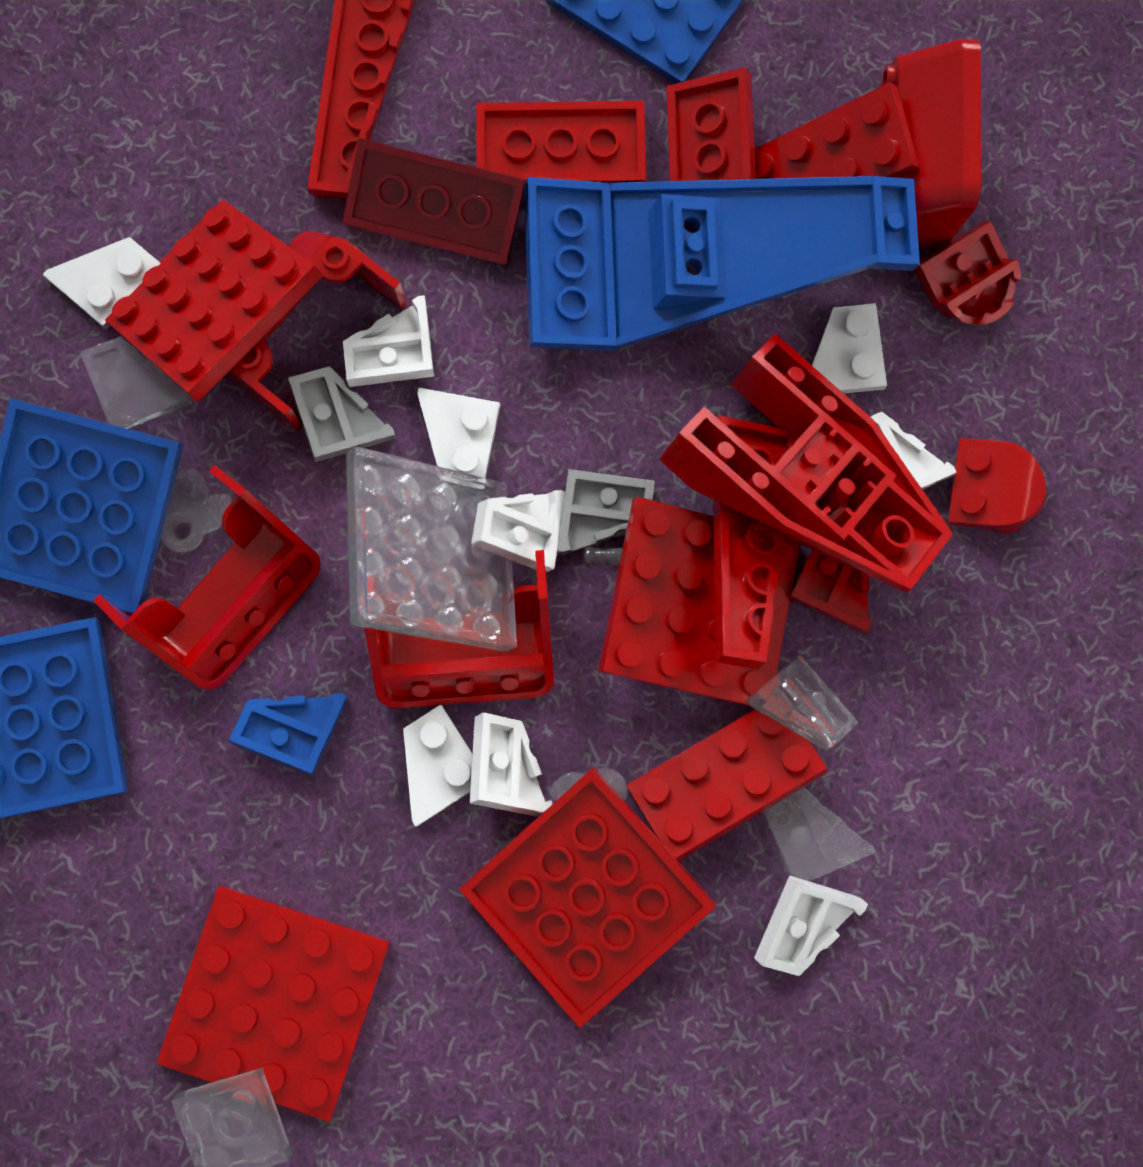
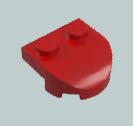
[915,221,1021,325]
[948,438,1047,534]

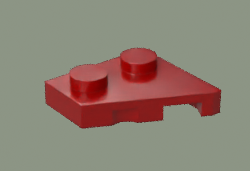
[790,550,871,634]

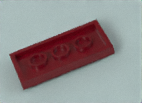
[342,138,527,265]

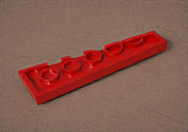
[307,0,416,199]
[713,415,795,669]

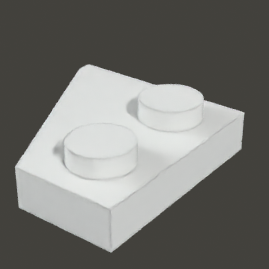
[417,388,501,488]
[754,875,868,976]

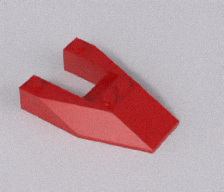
[659,333,953,593]

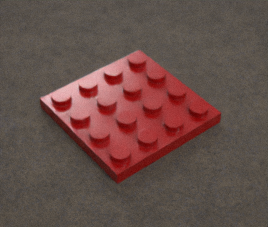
[105,199,323,402]
[598,497,800,709]
[459,767,717,1028]
[156,885,391,1122]

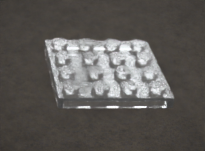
[346,446,517,652]

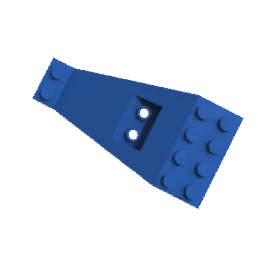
[524,176,920,351]

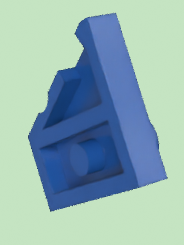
[229,693,347,777]

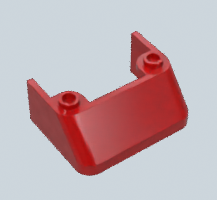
[879,39,982,249]
[226,231,407,432]
[93,465,321,689]
[361,550,554,708]

